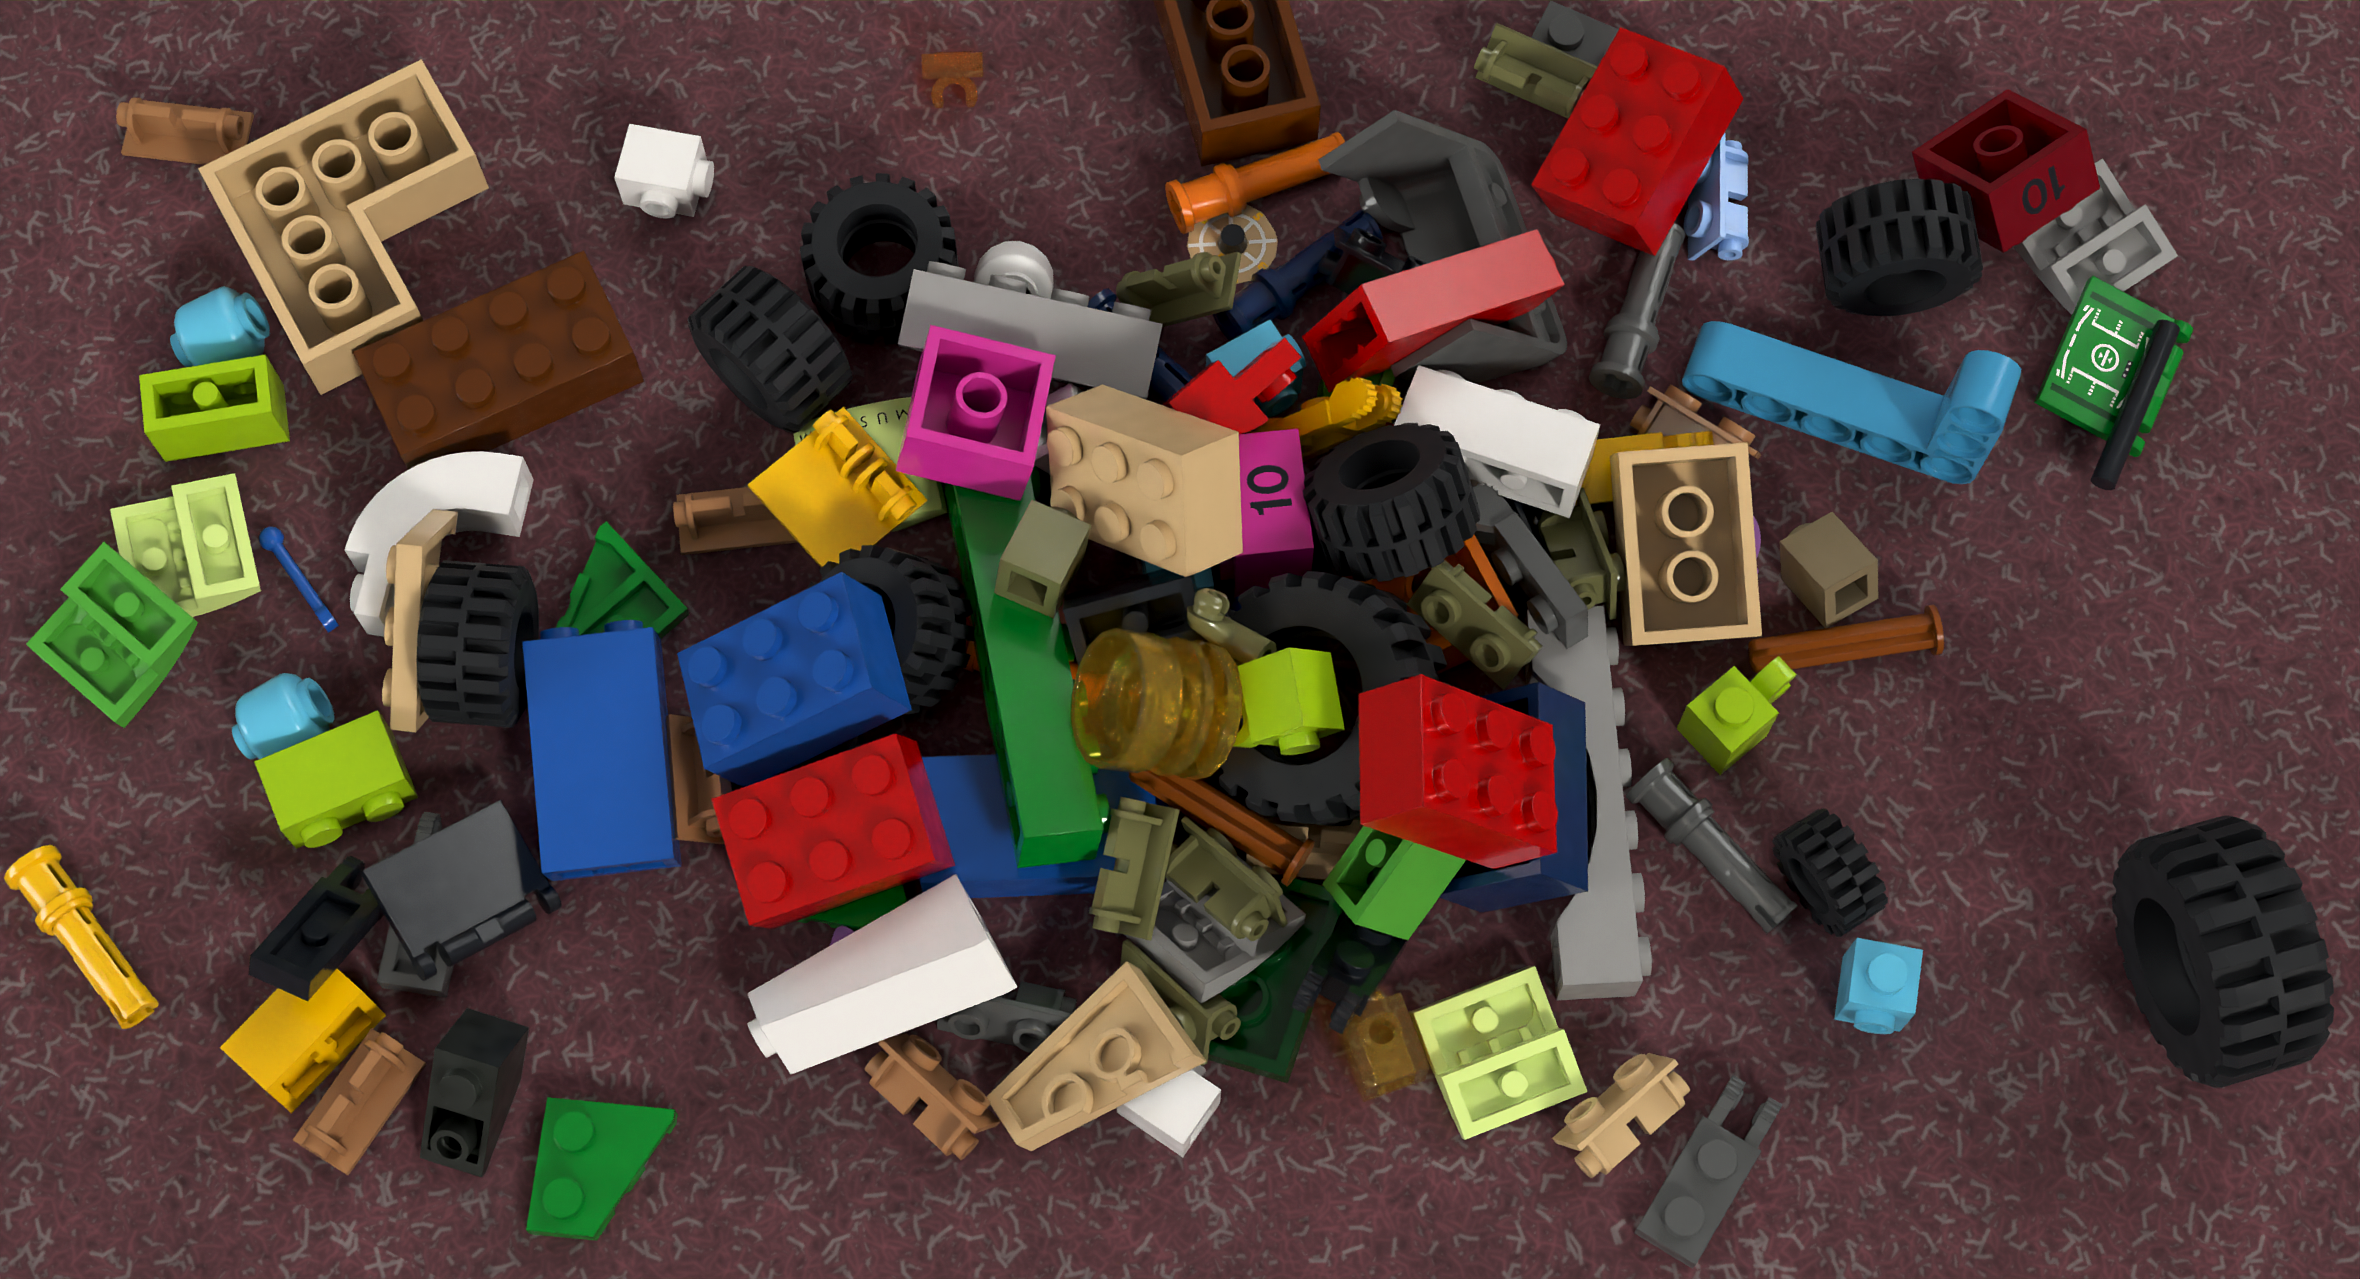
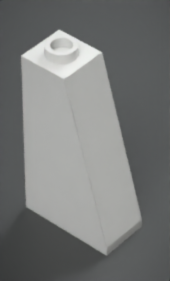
[747,874,1017,1074]

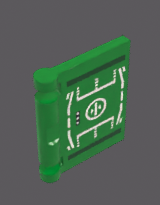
[2034,276,2193,457]

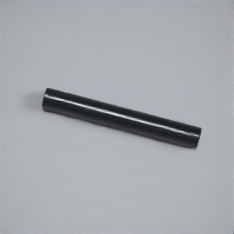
[2091,320,2180,490]

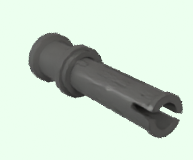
[1589,223,1686,399]
[1626,757,1798,934]

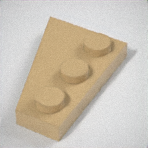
[382,509,458,733]
[987,961,1207,1151]

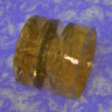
[1071,628,1242,780]

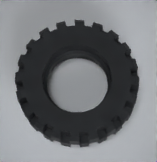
[1189,571,1451,826]
[2112,815,2334,1088]

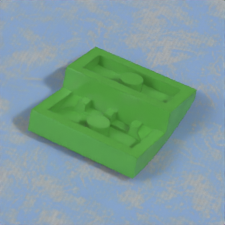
[26,542,198,728]

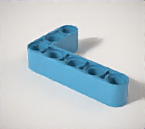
[1682,321,2021,484]

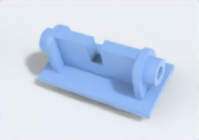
[1684,133,1749,260]

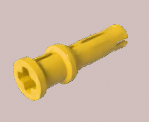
[4,845,159,1029]

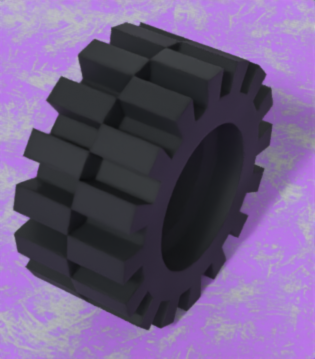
[1772,808,1888,937]

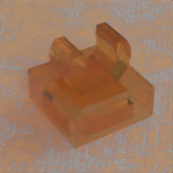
[921,51,985,108]

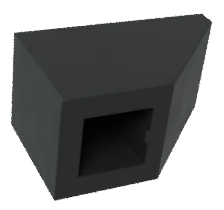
[419,1008,529,1177]

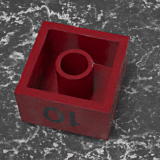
[1912,89,2100,253]

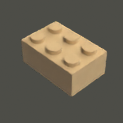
[1046,384,1243,577]
[1610,442,1762,646]

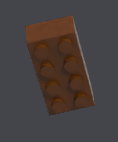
[1153,0,1321,167]
[353,250,644,470]

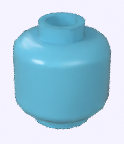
[170,286,270,367]
[232,673,334,760]

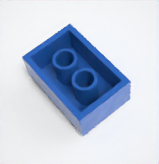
[677,572,912,787]

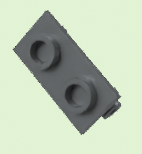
[937,981,1077,1053]

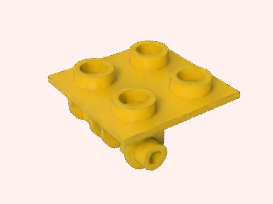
[748,407,928,568]

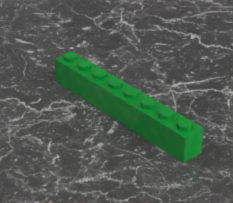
[943,465,1111,868]

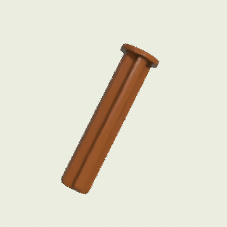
[1748,604,1944,673]
[1129,748,1315,886]

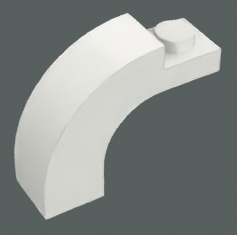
[344,451,534,637]

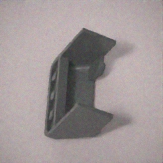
[1318,110,1567,384]

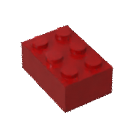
[1531,27,1744,256]
[1359,674,1558,869]
[711,733,955,929]

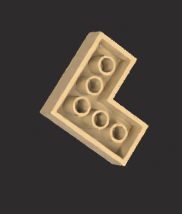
[198,59,489,395]

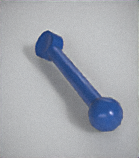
[259,526,339,633]

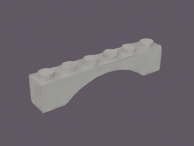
[1523,606,1652,1001]

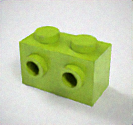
[139,354,290,462]
[254,710,418,849]

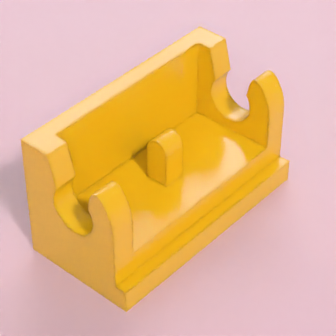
[220,969,386,1113]

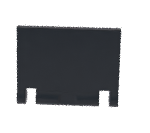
[361,800,562,981]

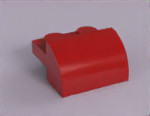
[1162,338,1302,434]

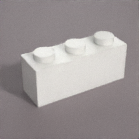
[1394,365,1600,518]

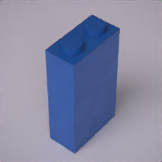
[522,620,681,881]
[920,749,1168,898]

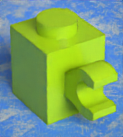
[1219,647,1345,755]
[1677,656,1797,775]

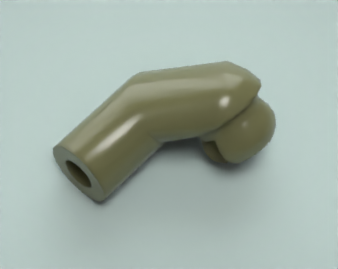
[1187,588,1277,664]

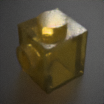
[1337,991,1430,1102]

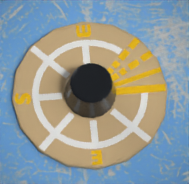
[1187,205,1278,284]

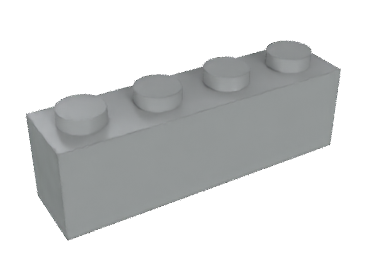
[898,261,1163,399]

